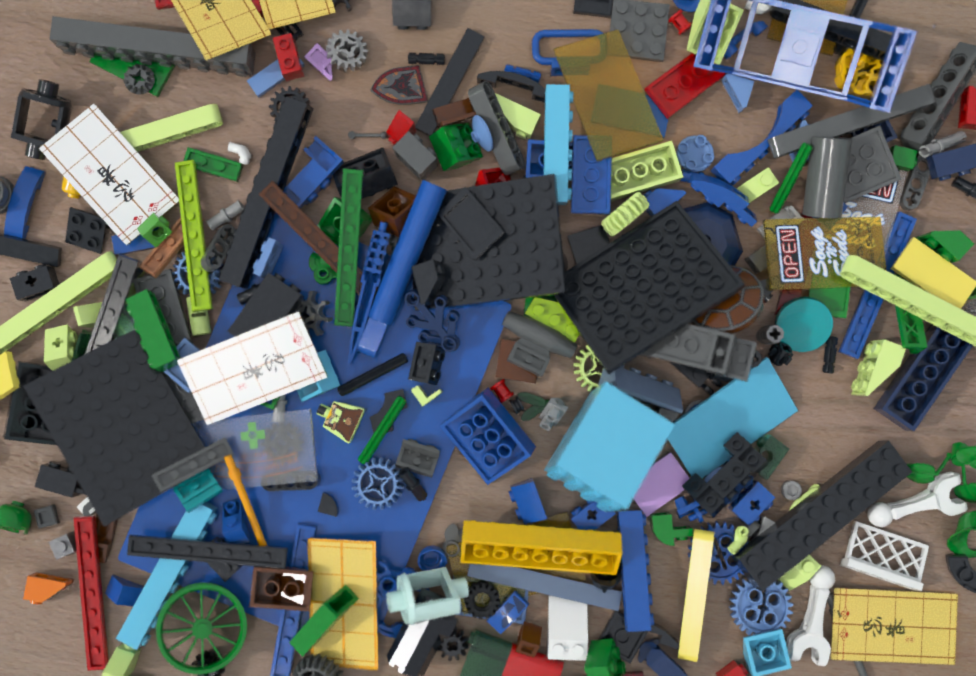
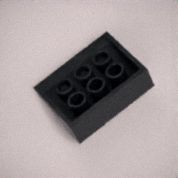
[3,360,57,445]

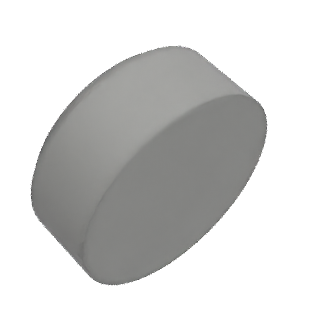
[781,480,802,500]

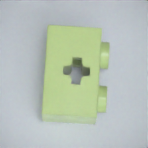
[44,324,78,371]

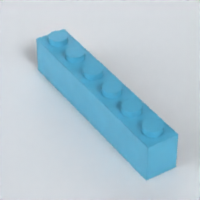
[543,84,573,205]

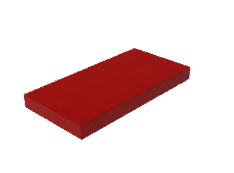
[644,53,726,119]

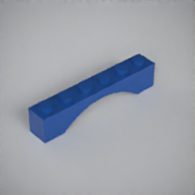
[710,90,813,185]

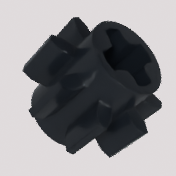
[768,343,793,366]

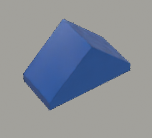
[105,575,144,606]

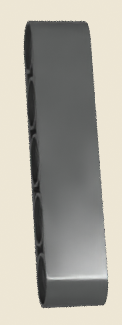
[468,81,525,176]

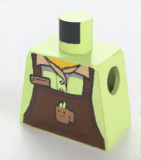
[316,401,366,443]

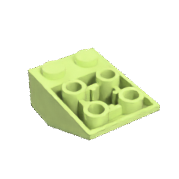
[851,339,906,396]

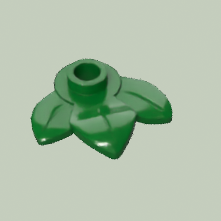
[309,252,337,285]

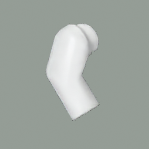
[744,1,773,15]
[228,142,251,164]

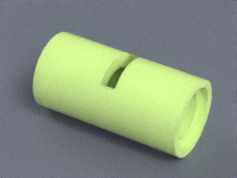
[186,297,212,336]

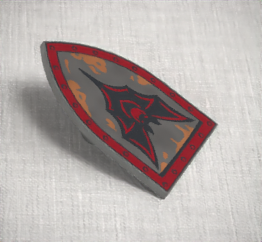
[370,65,428,105]

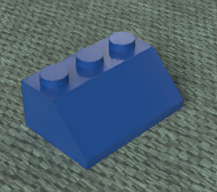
[526,139,573,181]

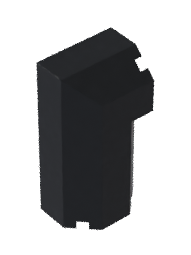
[387,588,458,676]

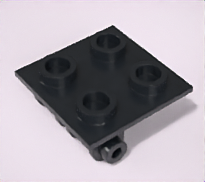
[65,207,110,254]

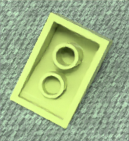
[686,0,744,65]

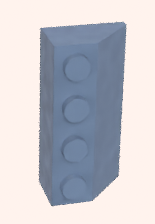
[598,365,683,414]

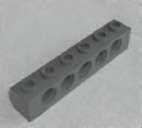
[900,42,976,151]

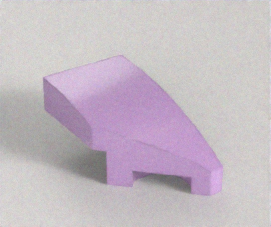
[304,43,332,81]

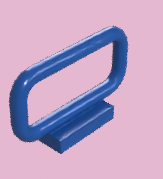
[532,29,608,76]

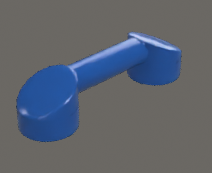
[724,21,768,60]

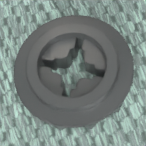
[123,63,155,95]

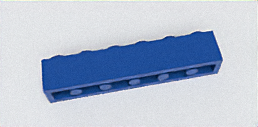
[616,510,654,632]

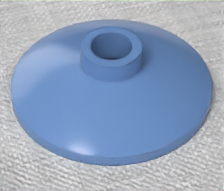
[471,115,493,152]

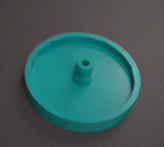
[775,297,833,352]

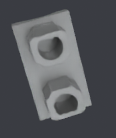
[538,398,568,431]

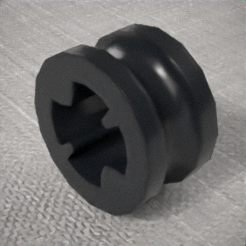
[509,396,525,415]

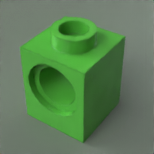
[137,212,172,248]

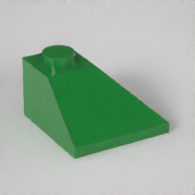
[317,197,372,246]

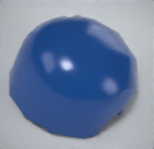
[417,545,448,571]

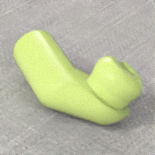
[728,526,749,554]

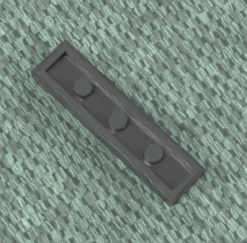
[152,437,234,493]

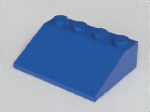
[440,388,536,485]

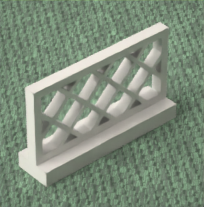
[840,521,929,591]

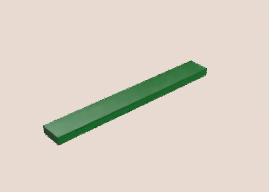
[334,169,363,327]

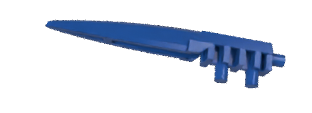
[347,222,390,365]

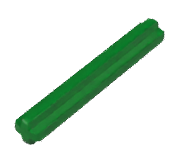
[770,142,813,214]
[358,396,406,465]

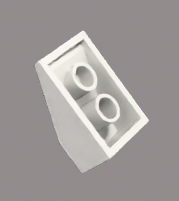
[547,595,588,660]

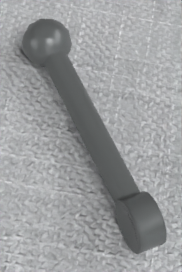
[348,131,387,139]

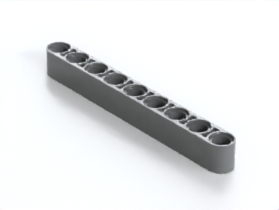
[767,84,937,159]

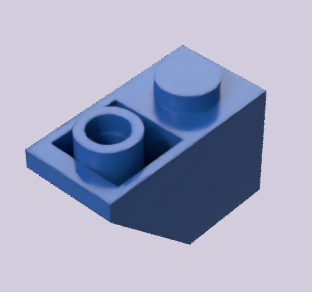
[222,498,250,544]

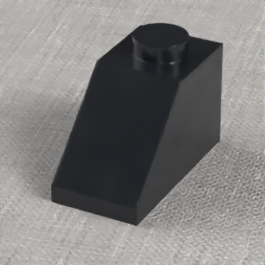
[412,259,445,306]

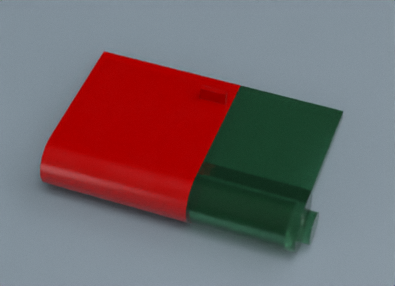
[460,629,564,676]

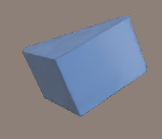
[721,74,754,113]

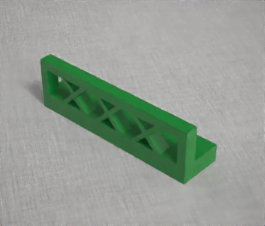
[894,274,927,354]

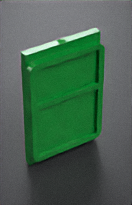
[808,253,851,318]

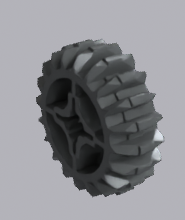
[292,653,343,676]

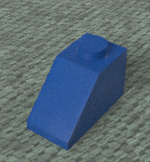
[644,188,686,217]

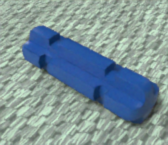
[504,65,541,83]

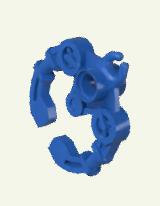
[376,561,430,638]

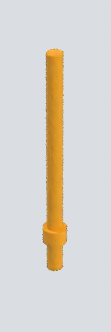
[224,454,268,546]

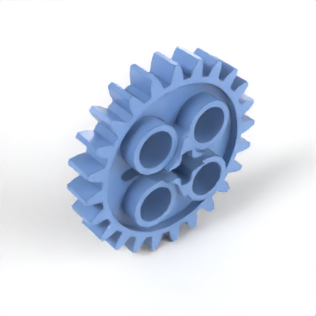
[729,579,794,636]

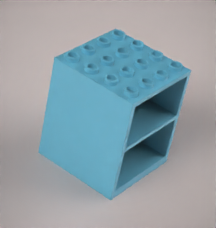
[544,381,675,512]

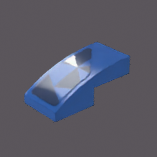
[487,591,529,634]

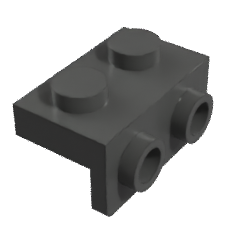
[395,439,440,478]

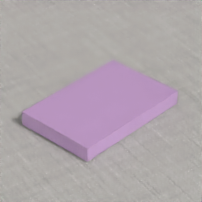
[633,452,690,517]

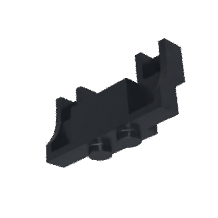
[682,432,769,518]

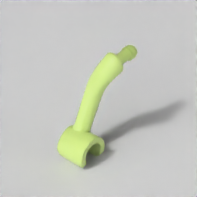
[790,484,820,510]

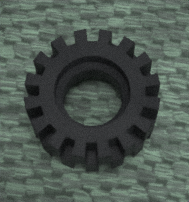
[464,581,500,619]

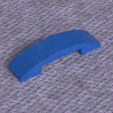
[4,166,45,239]

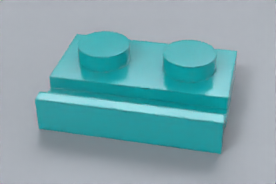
[173,468,223,513]

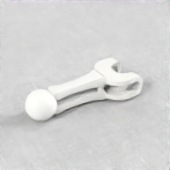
[867,472,968,527]
[786,565,835,667]

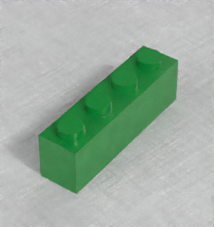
[126,289,181,372]

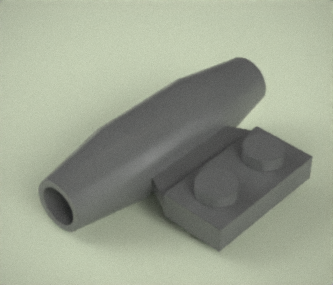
[502,311,577,377]

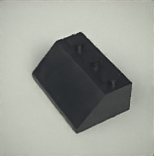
[333,147,398,199]

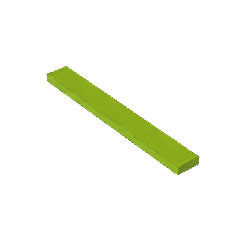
[175,160,213,312]

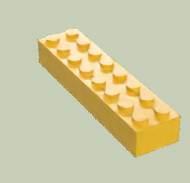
[460,520,622,575]

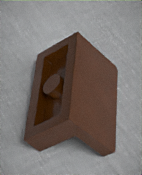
[432,98,477,128]

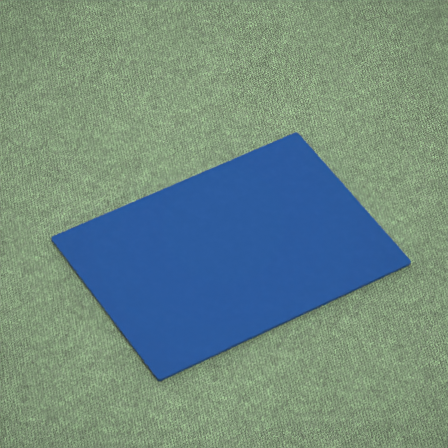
[118,212,511,636]

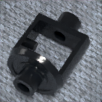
[11,79,72,160]

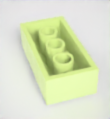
[611,141,683,202]

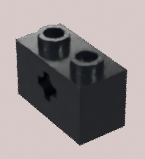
[10,264,60,302]

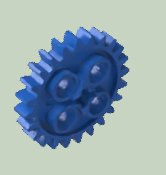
[687,521,749,585]

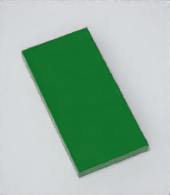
[89,56,175,97]

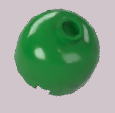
[0,501,32,535]

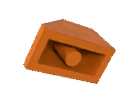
[23,572,74,604]

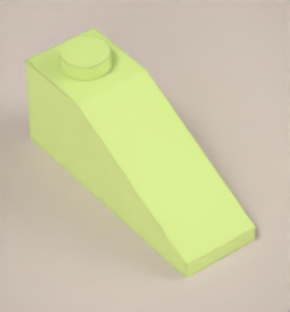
[495,93,541,139]

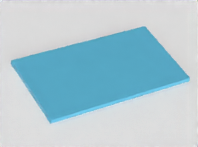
[667,357,798,478]

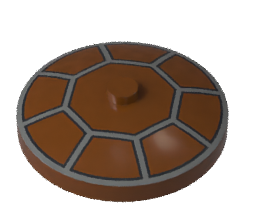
[691,266,764,334]

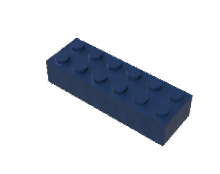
[873,324,973,432]

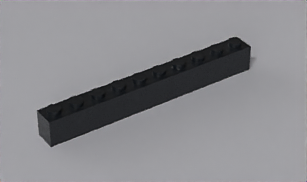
[219,96,314,289]

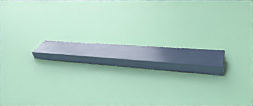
[467,564,622,611]

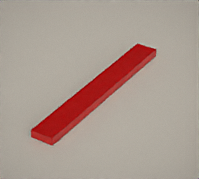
[73,515,109,671]

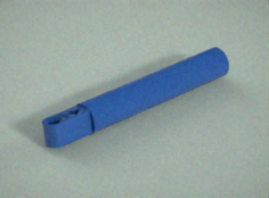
[356,180,447,358]

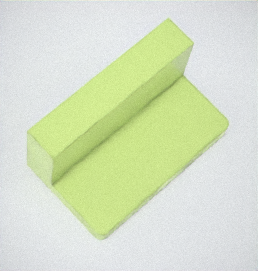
[411,385,443,406]

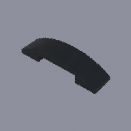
[477,71,545,103]

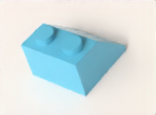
[297,350,340,402]
[743,629,792,676]

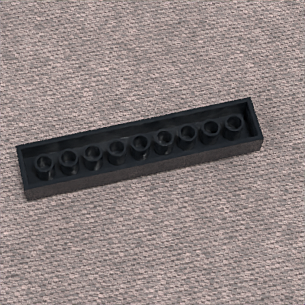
[731,441,912,591]

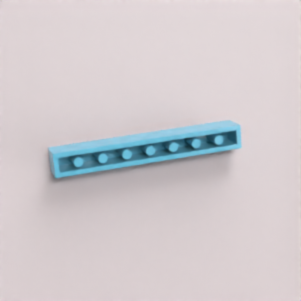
[116,502,218,650]

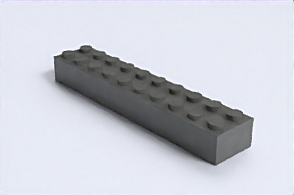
[49,16,256,77]

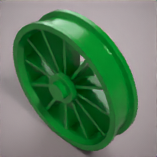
[156,582,247,674]

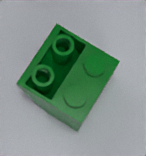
[429,123,483,171]
[916,230,974,263]
[584,639,626,676]

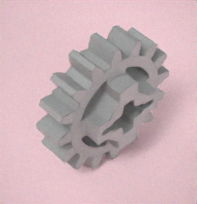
[326,29,368,72]

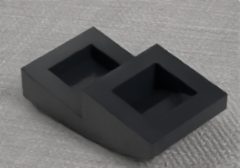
[650,622,679,649]

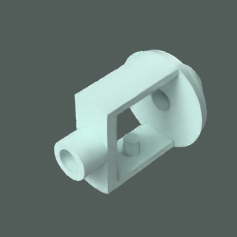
[386,567,469,625]

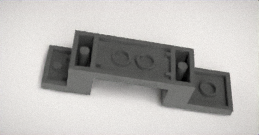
[639,324,757,382]

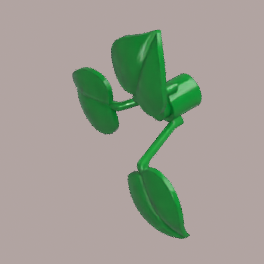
[907,442,976,503]

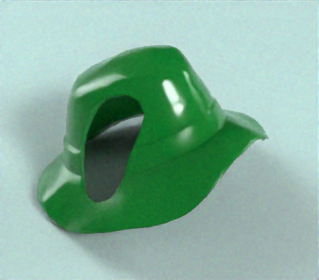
[947,511,976,558]

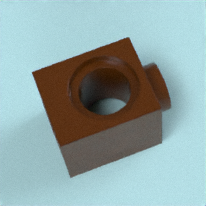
[516,622,542,657]

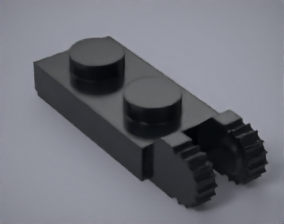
[669,362,722,396]

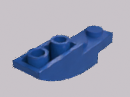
[690,174,757,227]

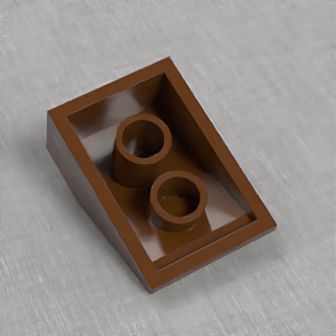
[250,566,314,611]

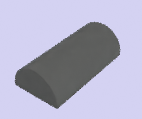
[802,137,852,218]

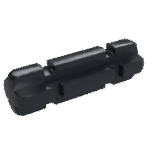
[408,53,445,65]
[822,336,838,374]

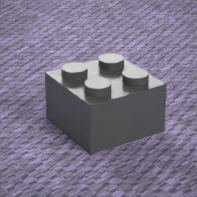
[392,131,438,181]

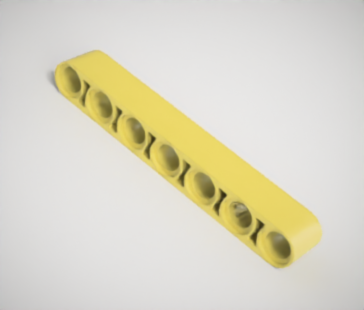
[677,528,714,662]

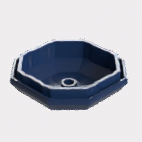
[684,202,743,266]

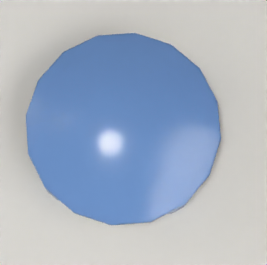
[676,135,714,172]

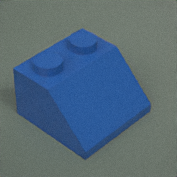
[508,478,547,524]

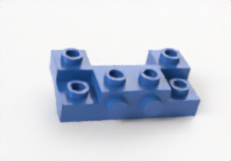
[283,136,344,209]

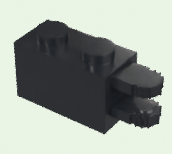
[35,461,86,498]

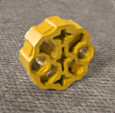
[834,48,883,100]

